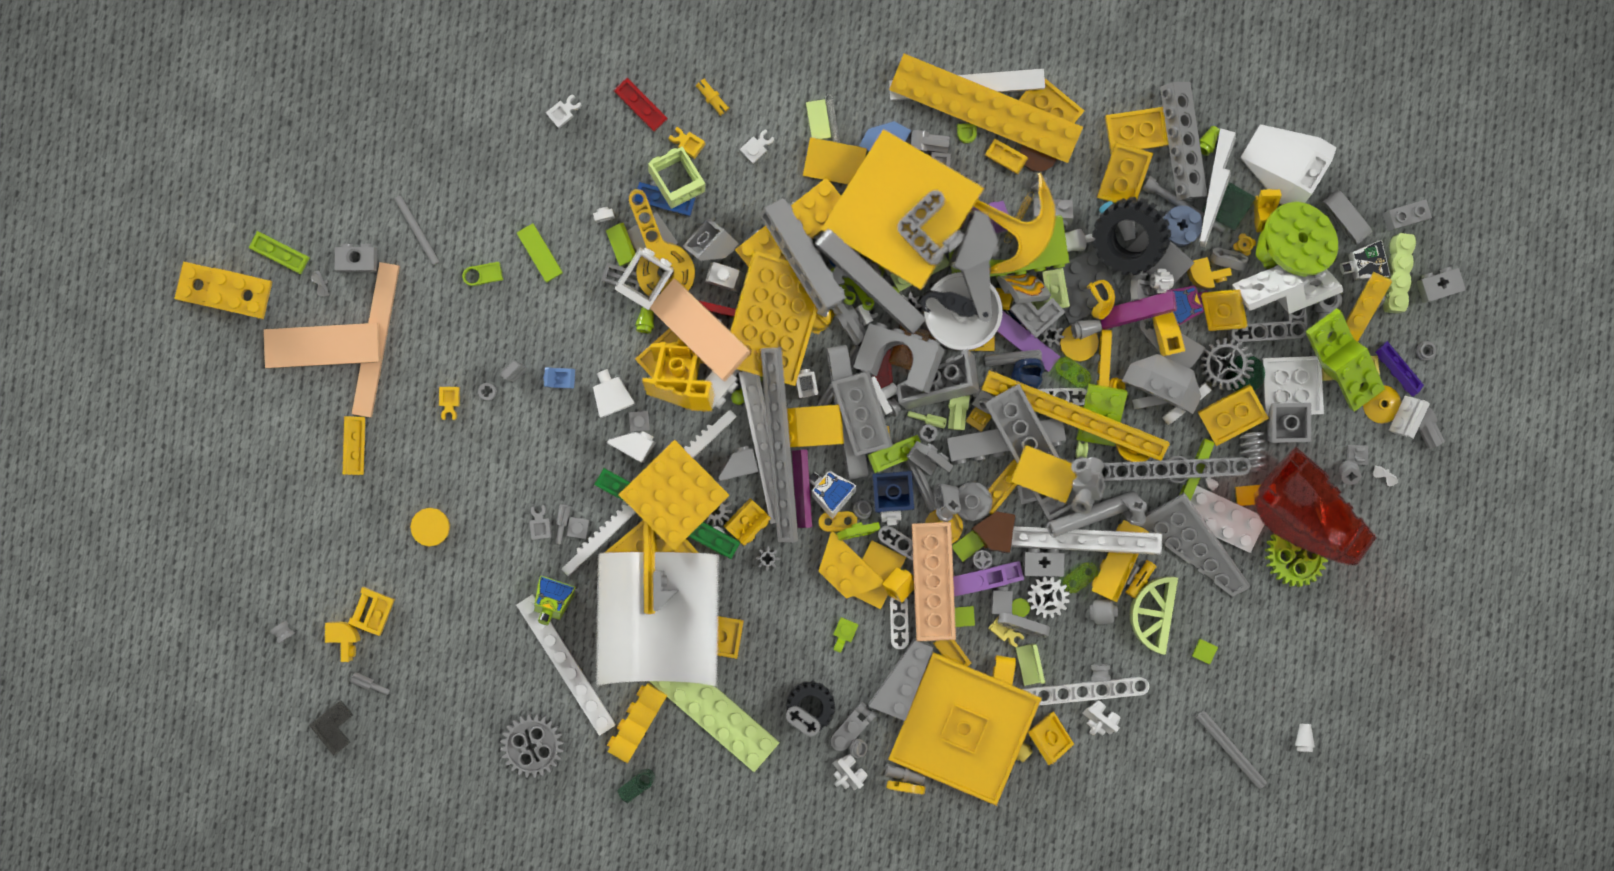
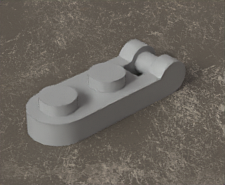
[831,701,877,751]

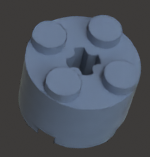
[1163,206,1202,248]

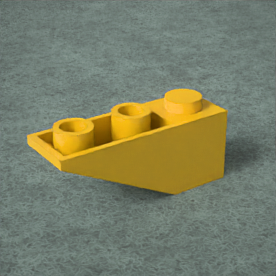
[1152,312,1185,356]

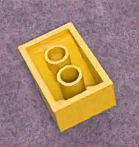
[787,405,844,448]

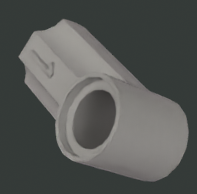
[911,130,950,153]
[1417,407,1445,449]

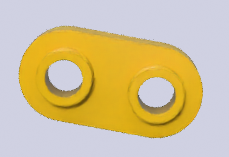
[819,511,857,532]

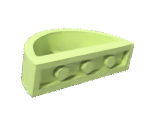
[1130,576,1178,655]

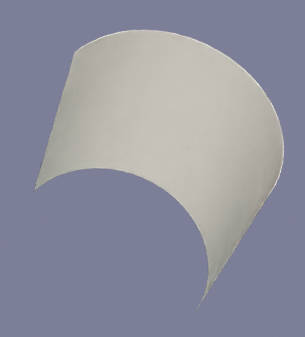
[597,552,718,688]

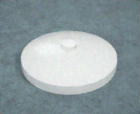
[924,272,1002,351]

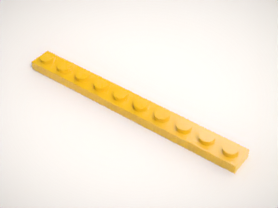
[981,370,1170,461]

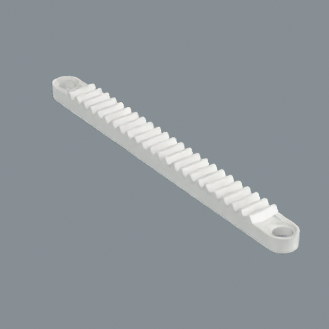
[561,410,737,576]

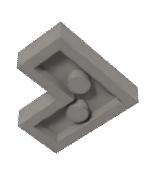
[1010,298,1065,339]

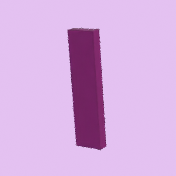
[1101,291,1177,330]
[792,450,812,528]

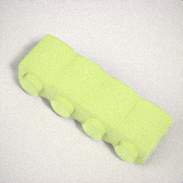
[1383,233,1416,314]

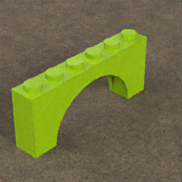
[948,215,1069,278]

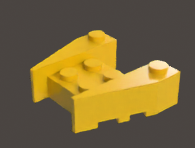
[642,339,715,411]

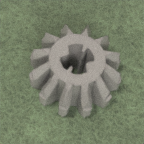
[705,498,732,526]

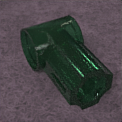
[617,769,655,803]

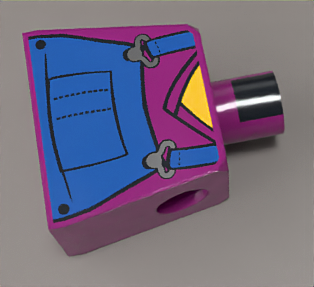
[1161,286,1208,325]

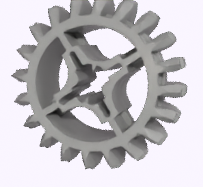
[1200,338,1254,391]

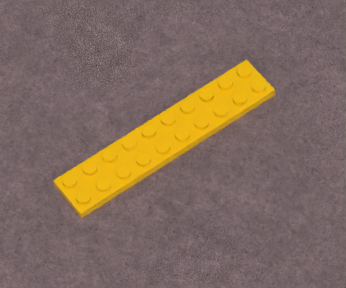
[889,54,1083,163]

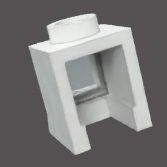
[796,369,818,399]

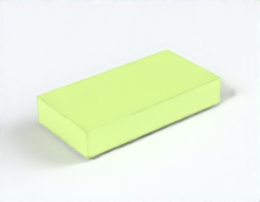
[806,99,831,140]

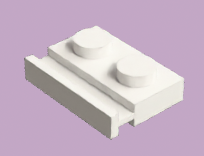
[1389,396,1430,439]

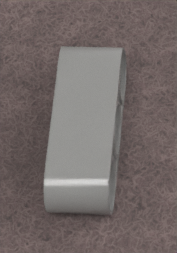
[1321,190,1372,245]

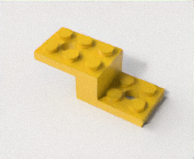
[174,261,273,319]

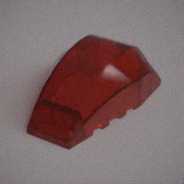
[1254,447,1377,566]

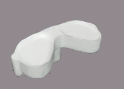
[1373,465,1398,486]
[1203,466,1219,491]

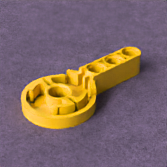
[629,189,695,300]

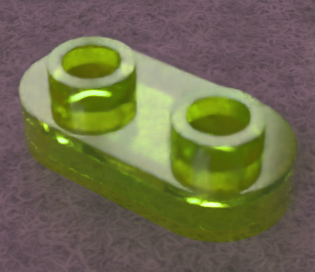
[1055,357,1091,388]
[1062,562,1098,593]

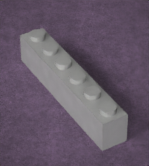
[759,198,846,314]
[946,419,1066,464]

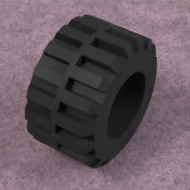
[786,681,835,731]

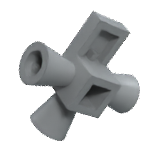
[1071,457,1105,514]

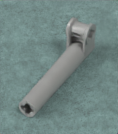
[1047,491,1147,537]

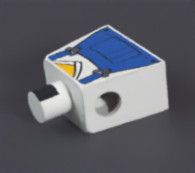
[809,471,856,519]

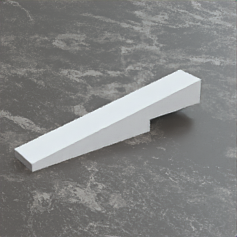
[1200,128,1236,247]

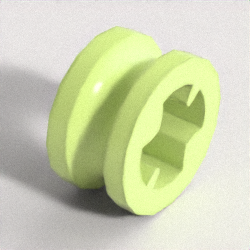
[1075,441,1088,458]

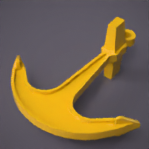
[974,173,1056,273]

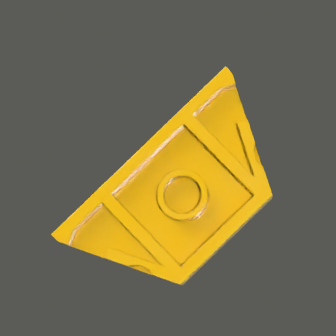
[818,531,884,598]

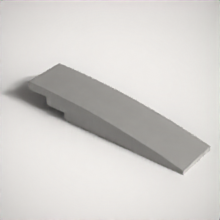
[985,384,1077,522]

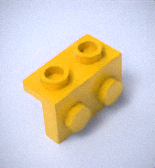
[724,498,771,546]

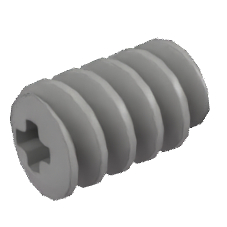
[1240,432,1266,472]

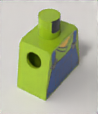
[534,576,576,625]

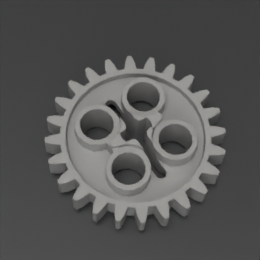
[500,714,564,778]

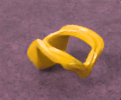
[1087,280,1115,320]

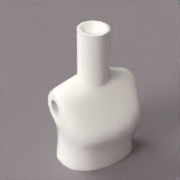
[1065,229,1095,252]

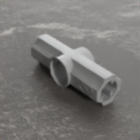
[832,300,866,346]

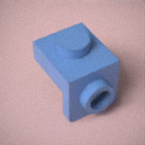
[543,367,575,388]

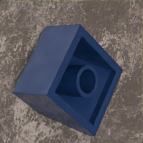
[873,471,914,513]

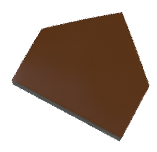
[971,511,1015,554]

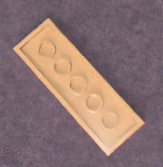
[650,278,751,381]
[264,323,381,368]
[912,522,956,641]

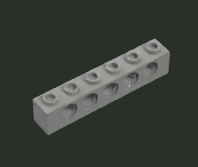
[1160,82,1208,201]

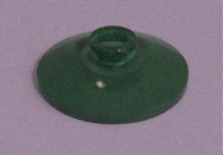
[1226,355,1265,391]

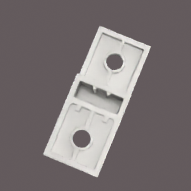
[1232,265,1343,314]

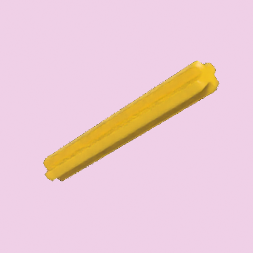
[644,521,655,614]

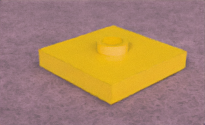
[1201,289,1248,331]
[1028,711,1074,765]

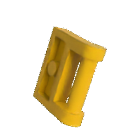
[348,587,395,636]

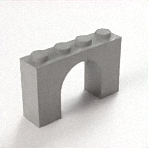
[853,322,944,394]

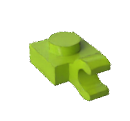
[833,617,859,653]

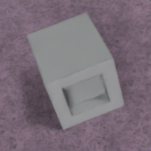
[991,586,1013,614]

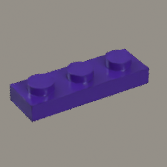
[1375,341,1424,397]

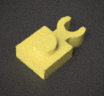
[988,615,1024,647]

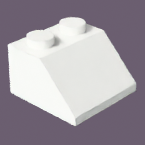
[607,431,656,463]

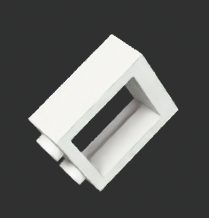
[615,247,673,310]

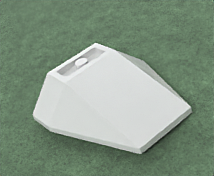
[1240,124,1337,205]

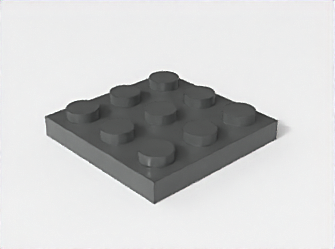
[1047,248,1122,325]

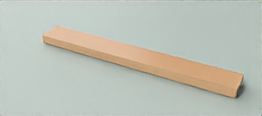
[352,262,400,418]

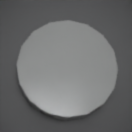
[958,482,993,521]

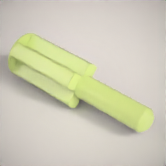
[907,411,947,429]

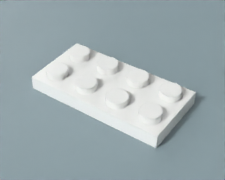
[1191,485,1267,553]

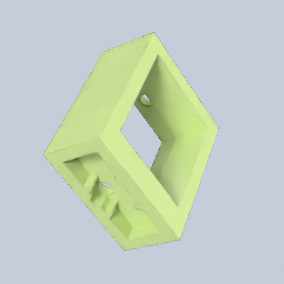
[648,147,705,209]

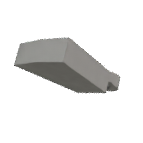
[1138,318,1205,369]

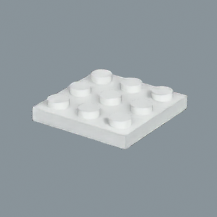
[1261,356,1324,416]

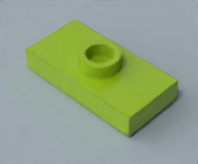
[837,522,880,541]

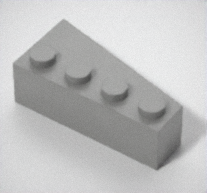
[896,349,980,410]
[868,639,933,721]

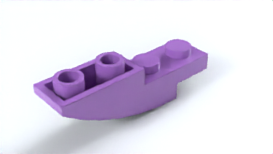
[953,561,1024,596]

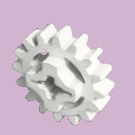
[1028,576,1070,618]

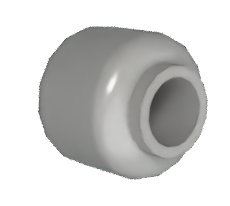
[1090,599,1118,625]

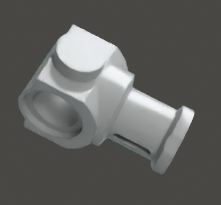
[1314,294,1342,322]

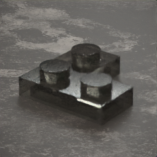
[309,700,353,756]

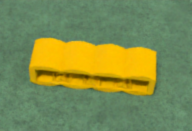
[607,683,667,763]

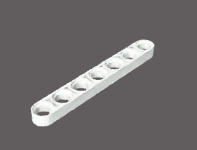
[1022,677,1149,705]

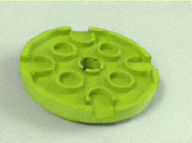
[1264,202,1338,277]

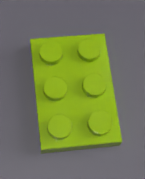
[1076,384,1128,447]

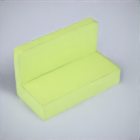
[1015,643,1045,686]

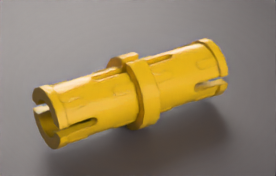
[695,78,729,116]
[1125,560,1157,599]

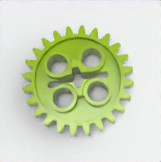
[1265,524,1328,587]

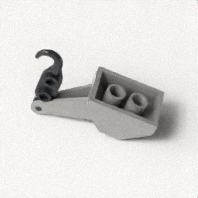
[920,210,999,322]

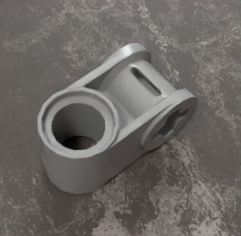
[933,483,961,522]

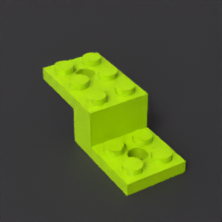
[1305,308,1385,412]

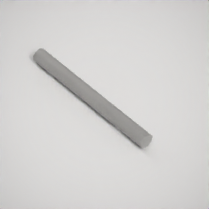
[394,195,440,266]

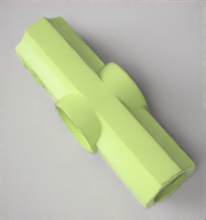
[948,395,970,430]

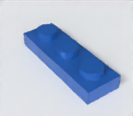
[634,182,696,217]

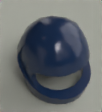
[1011,358,1045,389]

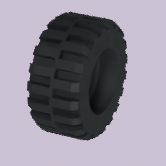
[1092,197,1171,275]

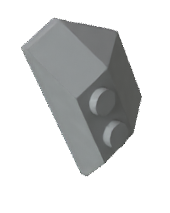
[1122,354,1201,414]

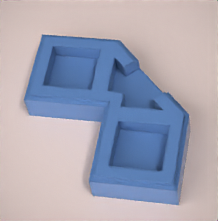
[859,122,911,152]

